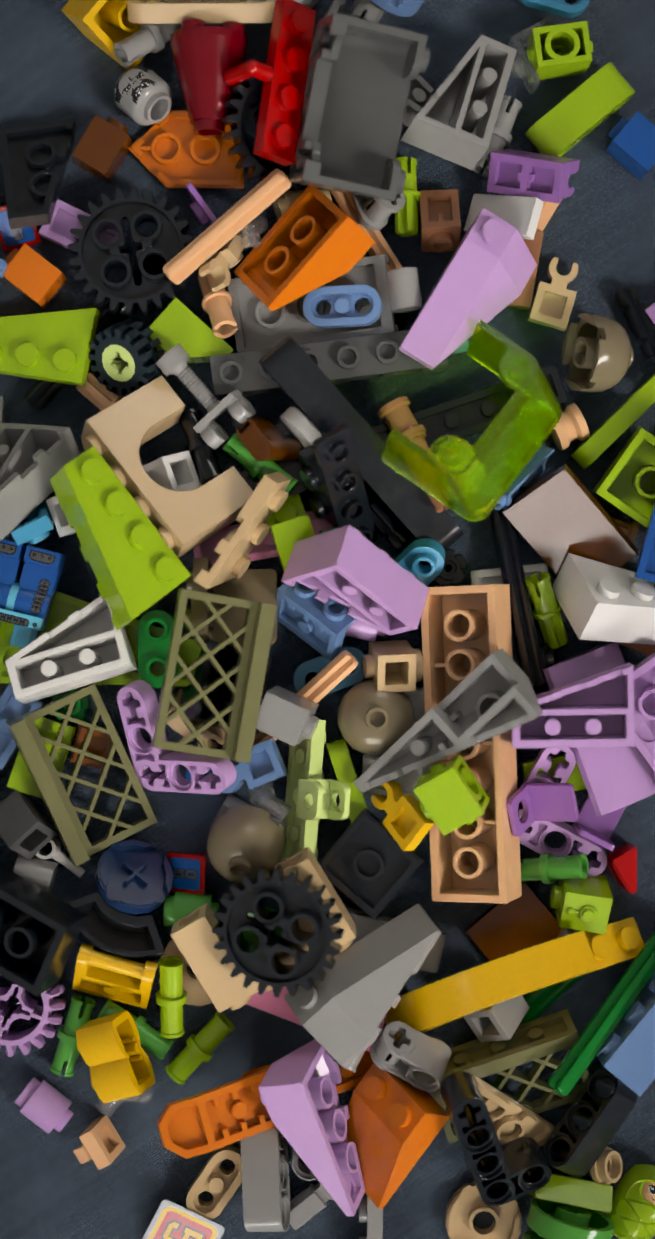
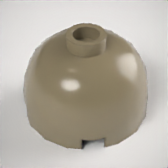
[561,313,634,392]
[337,679,414,756]
[207,805,287,884]

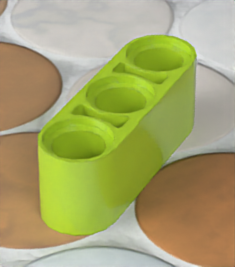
[525,62,635,157]

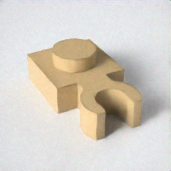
[527,257,578,331]

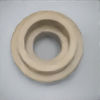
[589,1146,623,1185]

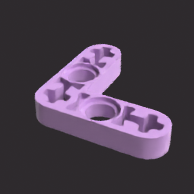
[117,680,236,795]
[518,748,607,877]

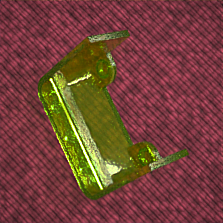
[382,320,562,521]

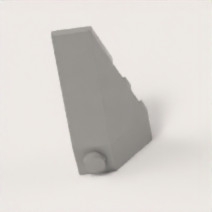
[284,903,441,1068]

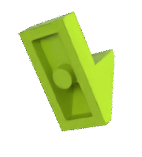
[267,493,315,572]

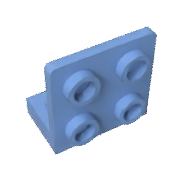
[276,581,357,661]

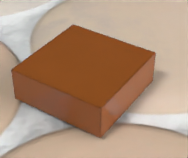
[70,724,118,770]

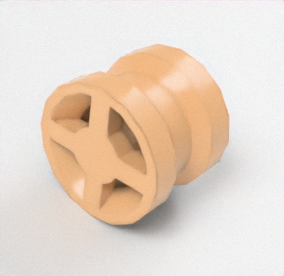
[545,403,590,451]

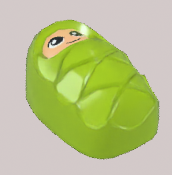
[605,1164,655,1239]

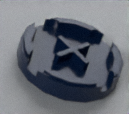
[94,839,174,915]

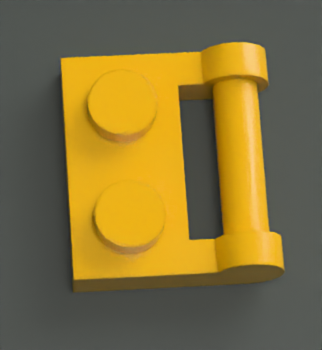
[72,943,158,1009]

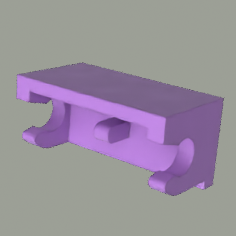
[487,149,580,203]

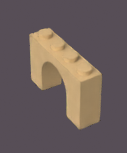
[81,375,254,558]
[170,846,356,1013]

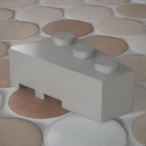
[401,35,517,170]
[0,423,81,541]

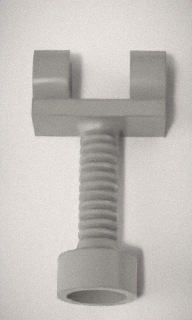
[156,344,256,450]

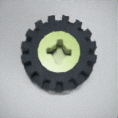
[89,319,164,396]

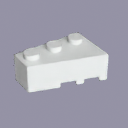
[552,553,655,645]
[5,594,138,704]

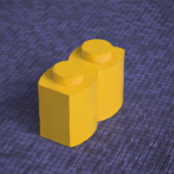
[76,1010,155,1104]

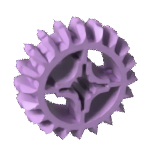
[0,983,66,1057]

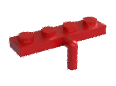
[224,0,316,166]

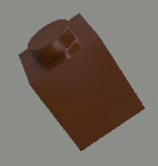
[71,115,132,184]

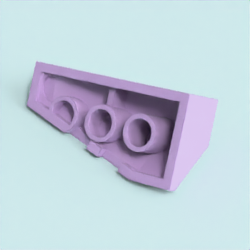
[258,1039,366,1217]

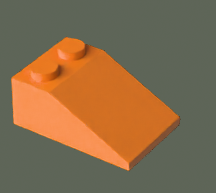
[233,186,375,312]
[346,1063,450,1209]

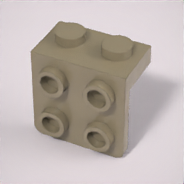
[185,558,278,646]

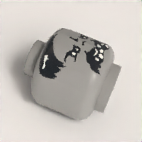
[114,66,172,126]

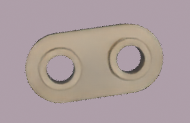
[186,1145,242,1220]

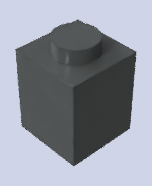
[0,790,58,860]

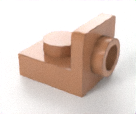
[419,189,461,253]

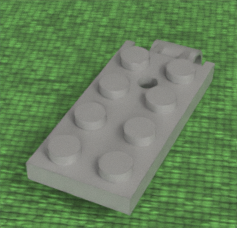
[228,254,423,353]

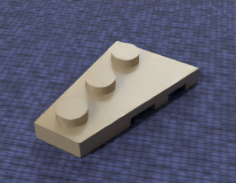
[194,471,291,589]
[440,1075,555,1147]

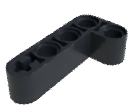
[440,1071,551,1207]

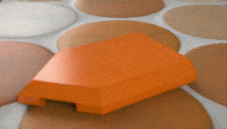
[128,110,244,189]

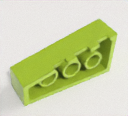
[50,446,191,631]

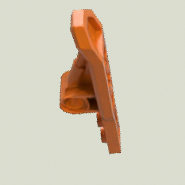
[156,1050,374,1159]

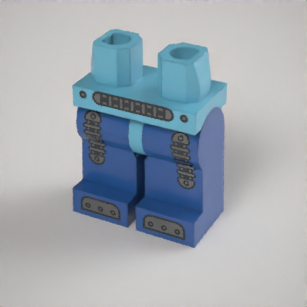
[0,539,67,648]

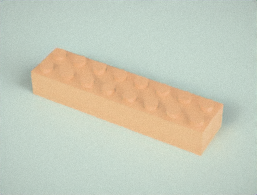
[421,584,522,904]

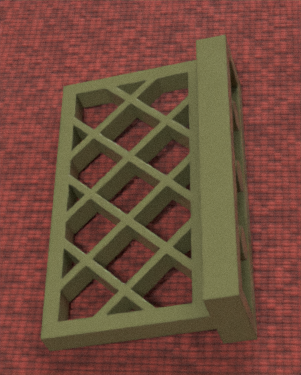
[151,588,277,763]
[5,683,158,866]
[431,1009,590,1144]

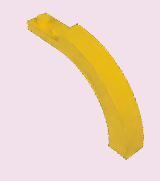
[385,917,644,1039]

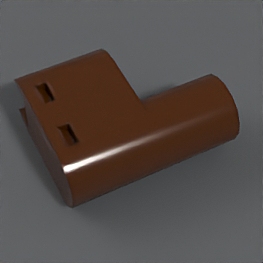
[236,418,302,461]

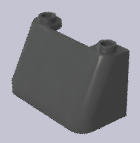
[289,12,430,201]

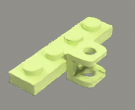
[281,719,351,861]

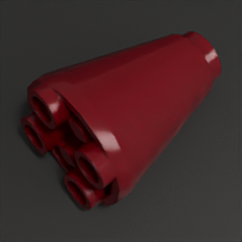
[170,19,248,136]

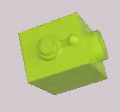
[526,21,593,81]
[413,753,490,836]
[550,875,613,934]

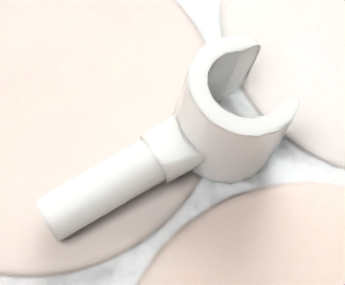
[35,837,85,878]

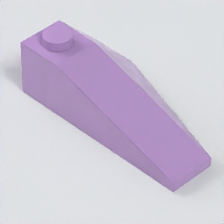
[398,208,537,370]

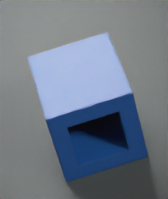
[606,111,655,180]

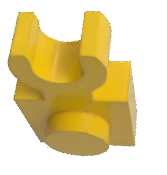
[371,780,435,851]

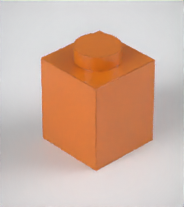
[3,244,67,310]

